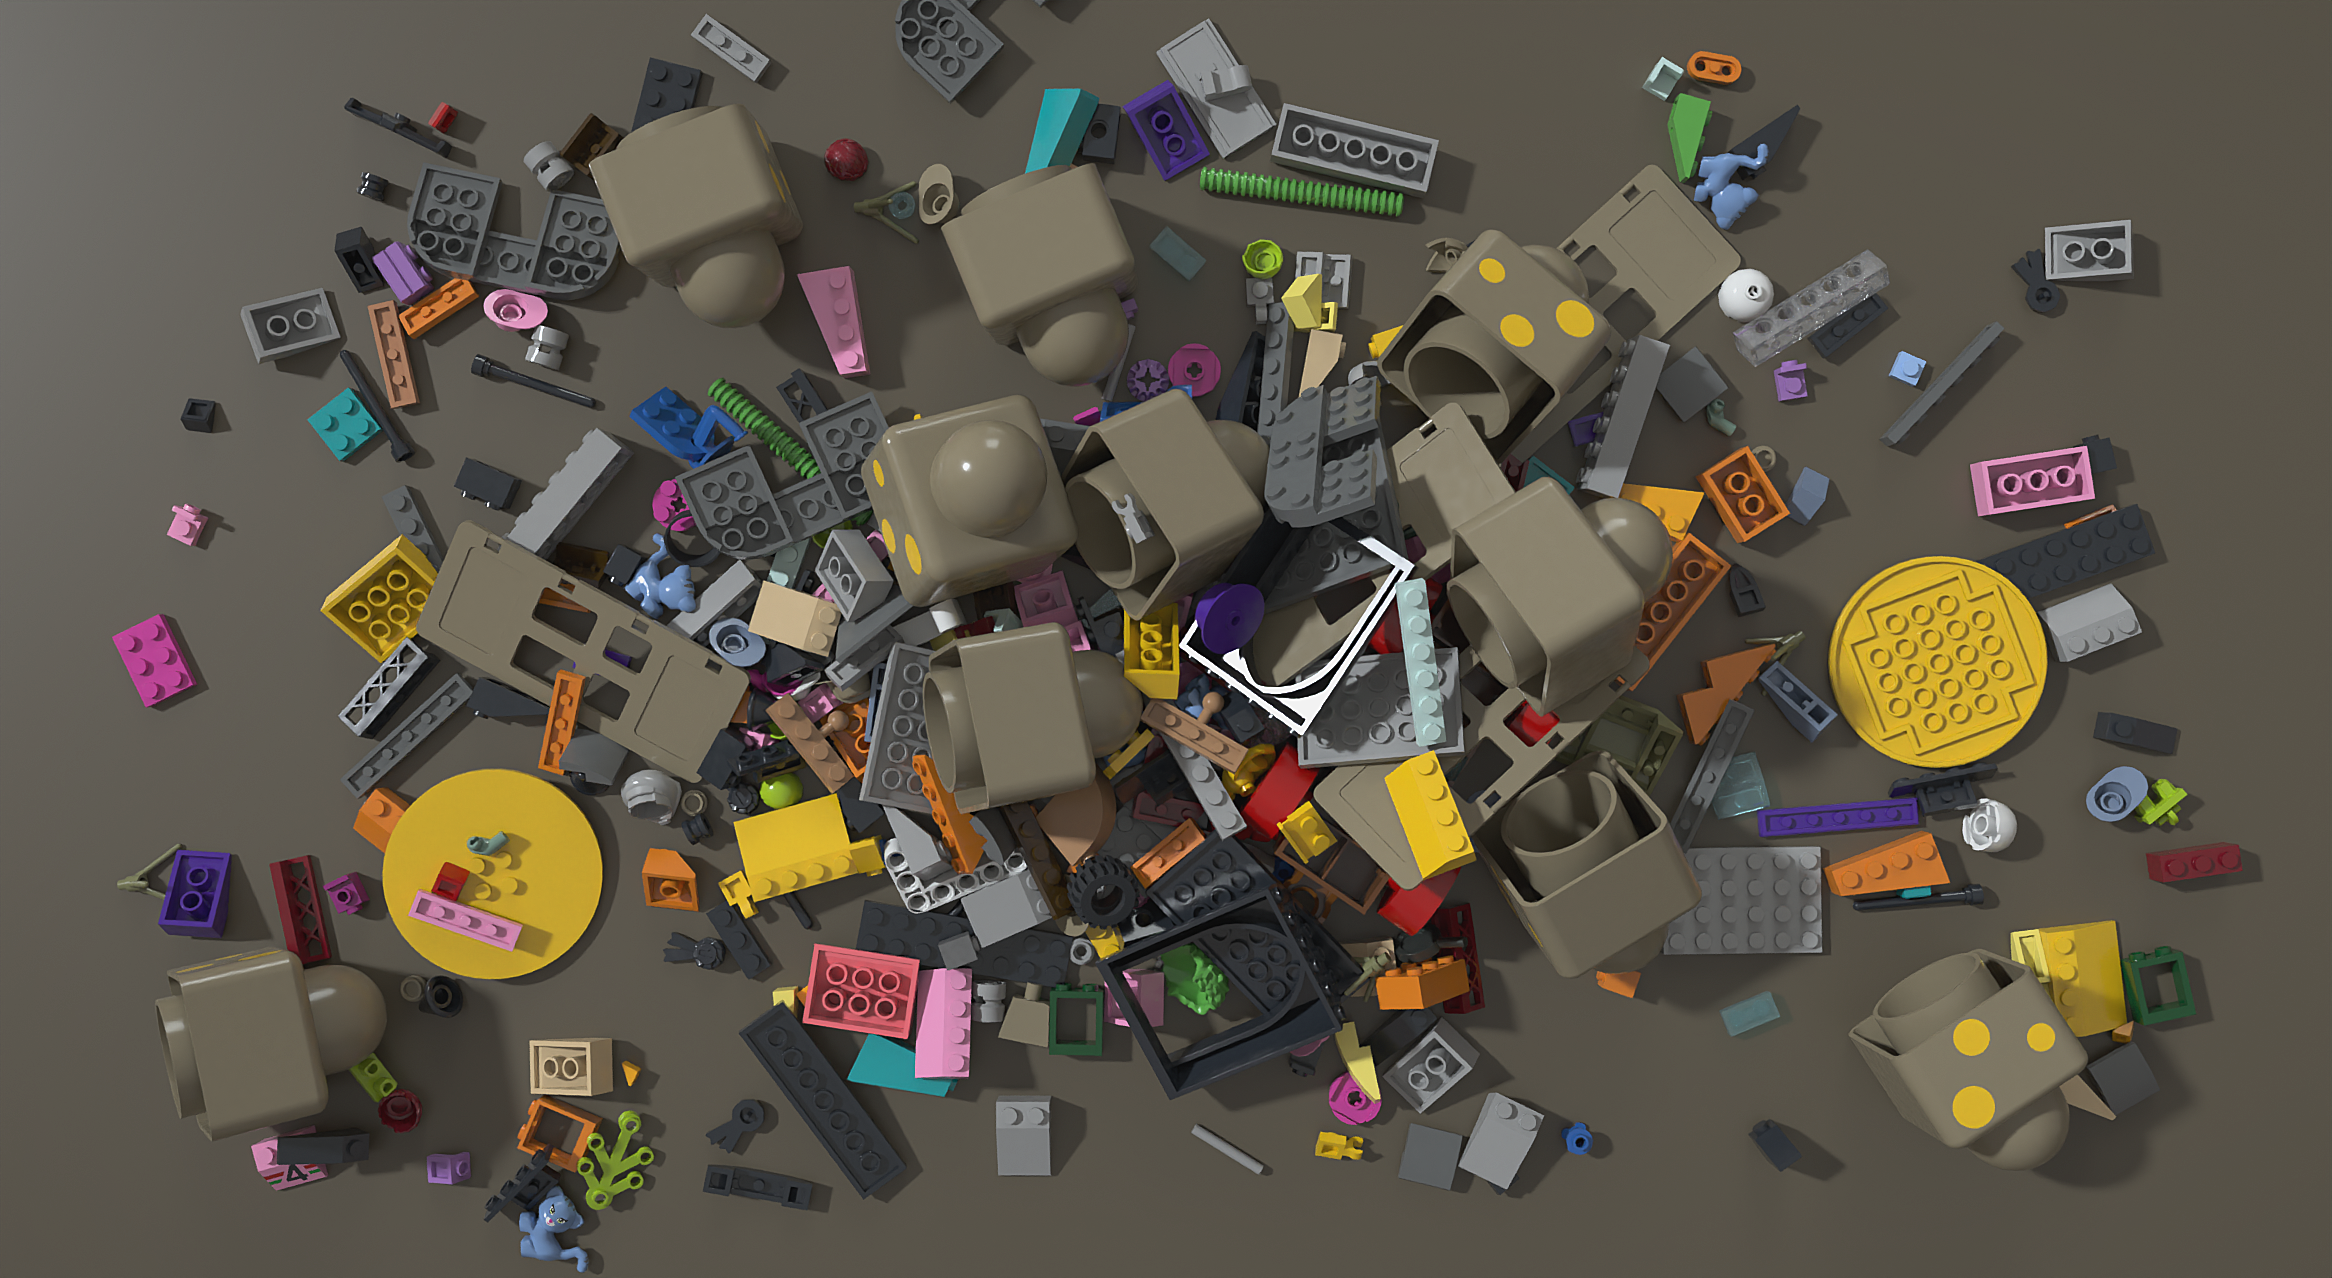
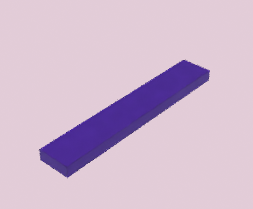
[1757,797,1919,837]

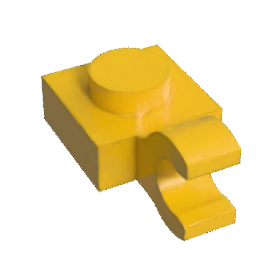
[718,870,759,918]
[1315,1132,1363,1160]

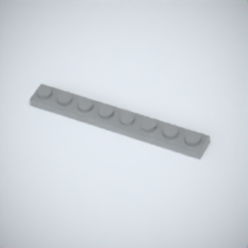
[1116,650,1247,841]

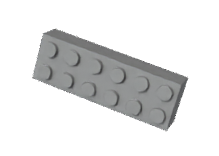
[1270,103,1439,198]
[1576,335,1670,499]
[497,428,634,560]

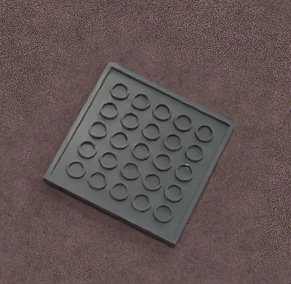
[1263,416,1409,614]

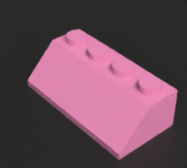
[915,968,972,1079]

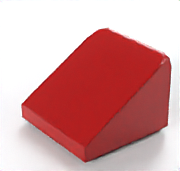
[428,102,458,134]
[431,862,470,902]

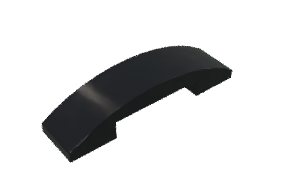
[703,1164,813,1211]

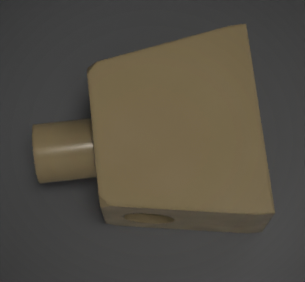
[998,982,1050,1047]

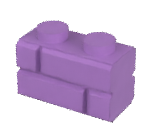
[372,241,434,306]

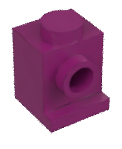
[323,872,370,915]

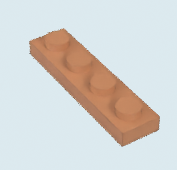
[368,300,420,409]

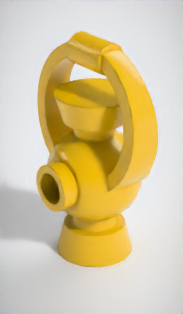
[1221,744,1276,802]

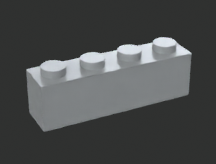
[667,560,763,647]

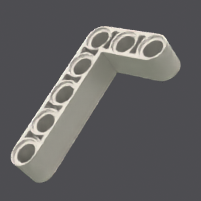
[880,599,967,663]
[884,838,1027,914]

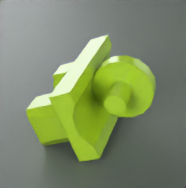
[2134,779,2187,826]
[348,1053,397,1103]

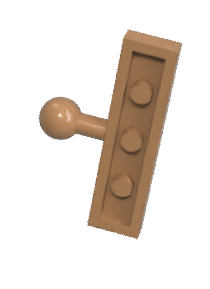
[1140,692,1249,775]
[765,693,854,793]

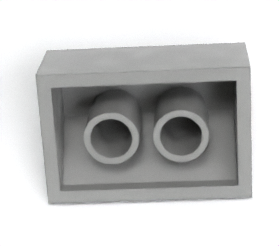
[815,530,893,622]
[2036,584,2142,662]

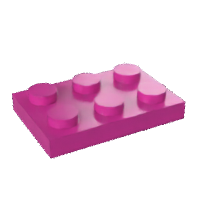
[112,614,198,708]

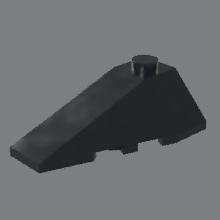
[1216,331,1266,432]

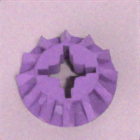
[1127,359,1169,401]

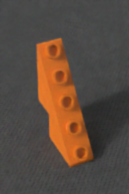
[1677,644,1776,746]
[912,755,987,874]

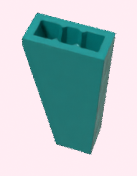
[1025,89,1099,174]
[847,1033,959,1097]

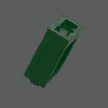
[2120,946,2196,1026]
[1049,983,1104,1056]

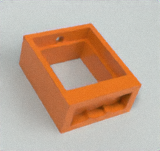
[517,1094,603,1173]

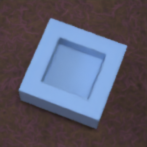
[1888,351,1926,387]

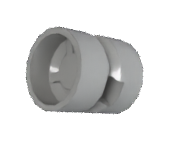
[523,141,574,192]
[525,325,569,370]
[971,980,1006,1022]

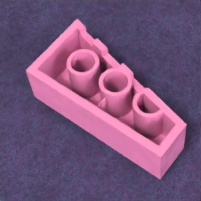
[797,266,870,378]

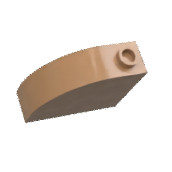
[1036,763,1116,866]

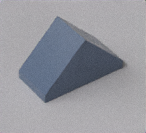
[1785,467,1829,526]

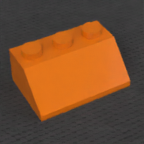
[353,787,411,853]

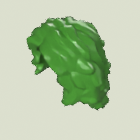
[1160,943,1229,1015]

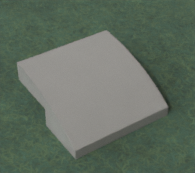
[1295,252,1353,309]

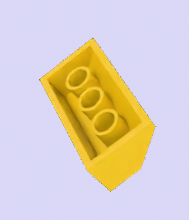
[1124,603,1180,699]
[1384,750,1476,880]

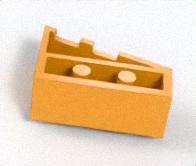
[1618,483,1704,542]

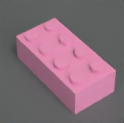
[1970,446,2095,516]

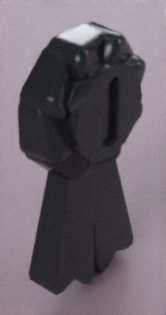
[2011,249,2060,313]
[727,779,760,815]
[663,932,726,970]
[705,1099,765,1153]

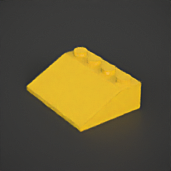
[320,534,438,663]
[733,793,858,902]
[2035,920,2127,1037]

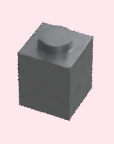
[938,931,981,971]

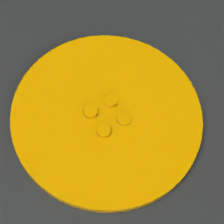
[1828,556,2048,768]
[383,769,603,979]

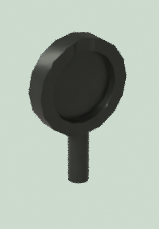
[1393,924,1468,963]

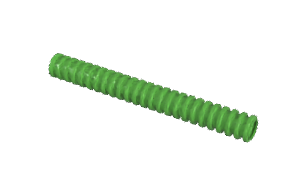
[1199,167,1404,217]
[708,377,873,526]

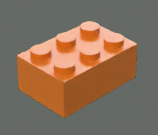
[1695,446,1790,543]
[1375,956,1470,1009]

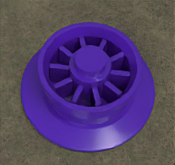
[1195,583,1264,654]

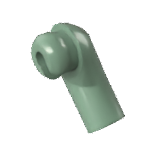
[1706,399,1736,437]
[467,831,510,856]

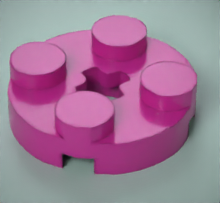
[1168,344,1221,397]
[652,479,696,532]
[1328,1070,1382,1125]

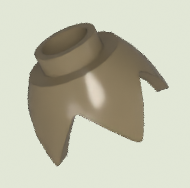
[1426,238,1468,273]

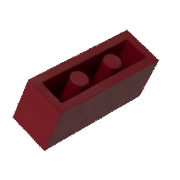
[2146,842,2243,882]

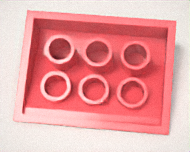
[802,943,920,1039]

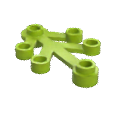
[576,1111,654,1210]

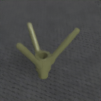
[854,181,919,244]
[1745,631,1806,696]
[117,844,182,900]
[1344,952,1392,1002]

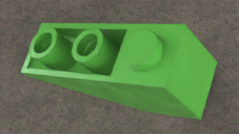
[1667,93,1712,183]

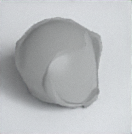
[621,770,682,825]

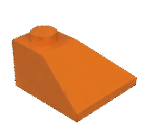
[642,848,700,911]

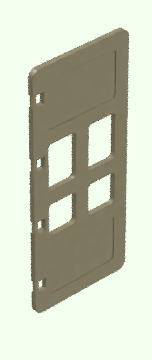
[1498,165,1741,466]
[1253,402,1516,688]
[416,520,751,783]
[1314,645,1649,891]

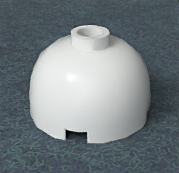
[1718,269,1774,323]
[1962,798,2017,852]

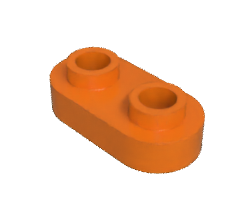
[1687,51,1742,85]

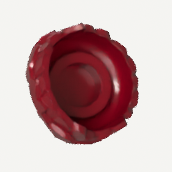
[824,138,869,181]
[378,1089,422,1133]

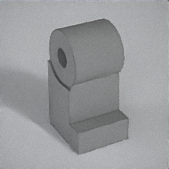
[1200,65,1252,102]

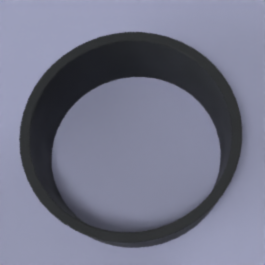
[664,509,721,567]

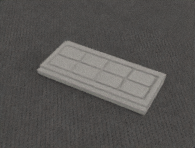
[1156,19,1277,159]

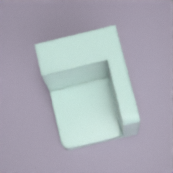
[1642,57,1684,101]
[984,608,1023,632]

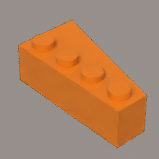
[1823,831,1950,896]

